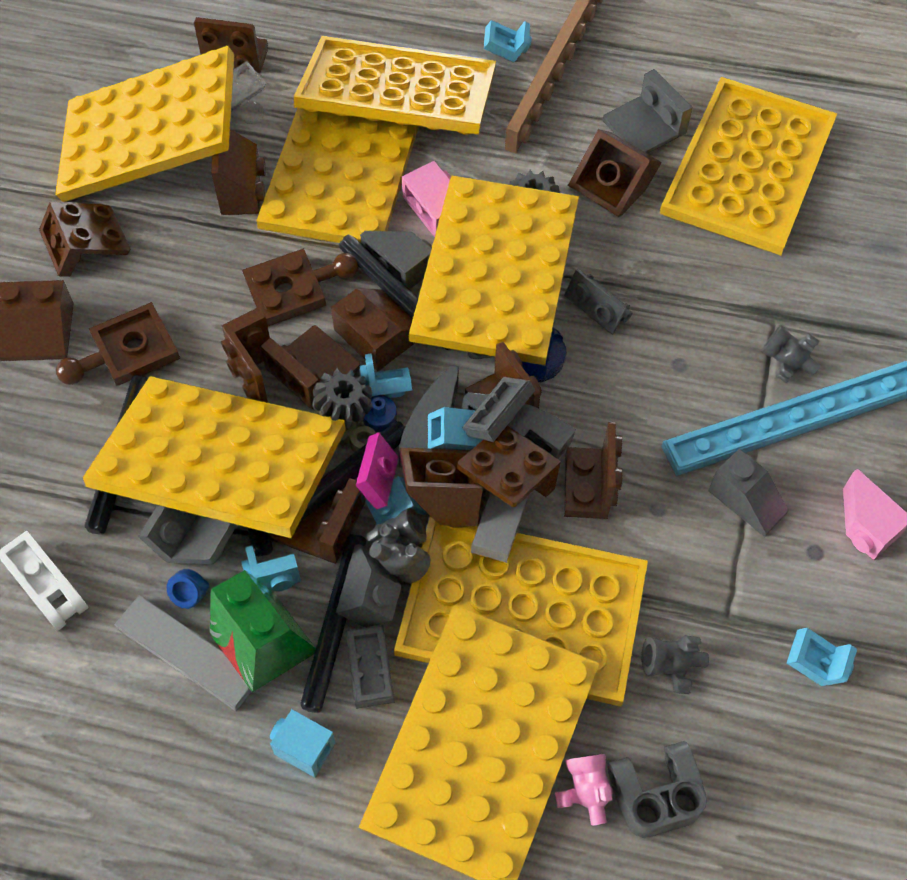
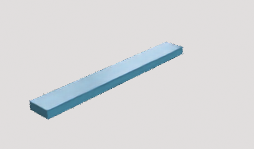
[662,361,907,476]

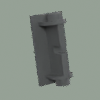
[564,269,633,334]

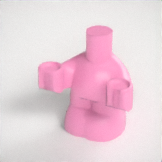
[555,754,613,825]

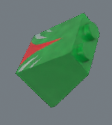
[210,570,316,693]

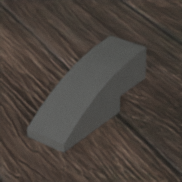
[398,365,459,467]
[462,392,576,459]

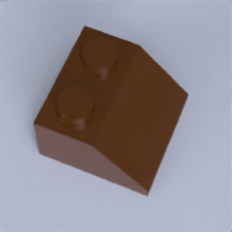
[211,129,266,215]
[568,129,662,217]
[0,280,74,361]
[331,288,415,372]
[400,447,483,528]

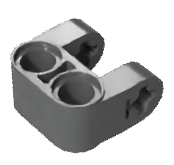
[607,741,707,838]

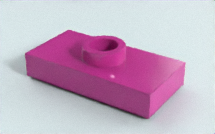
[356,433,399,510]

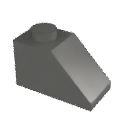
[360,231,432,290]
[708,449,788,537]
[336,544,401,628]

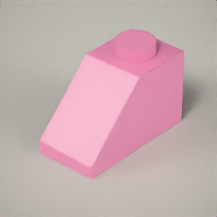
[402,161,451,237]
[843,469,907,560]

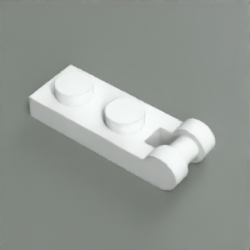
[0,531,89,631]

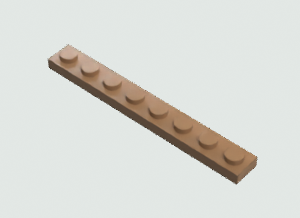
[505,0,603,153]

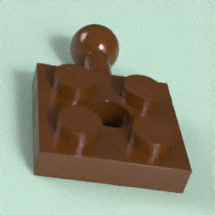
[242,248,359,326]
[56,302,180,386]

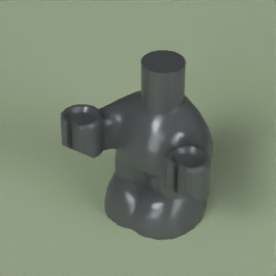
[761,325,821,383]
[365,508,427,549]
[369,523,431,583]
[641,635,709,694]

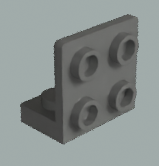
[603,69,693,154]
[138,505,239,564]

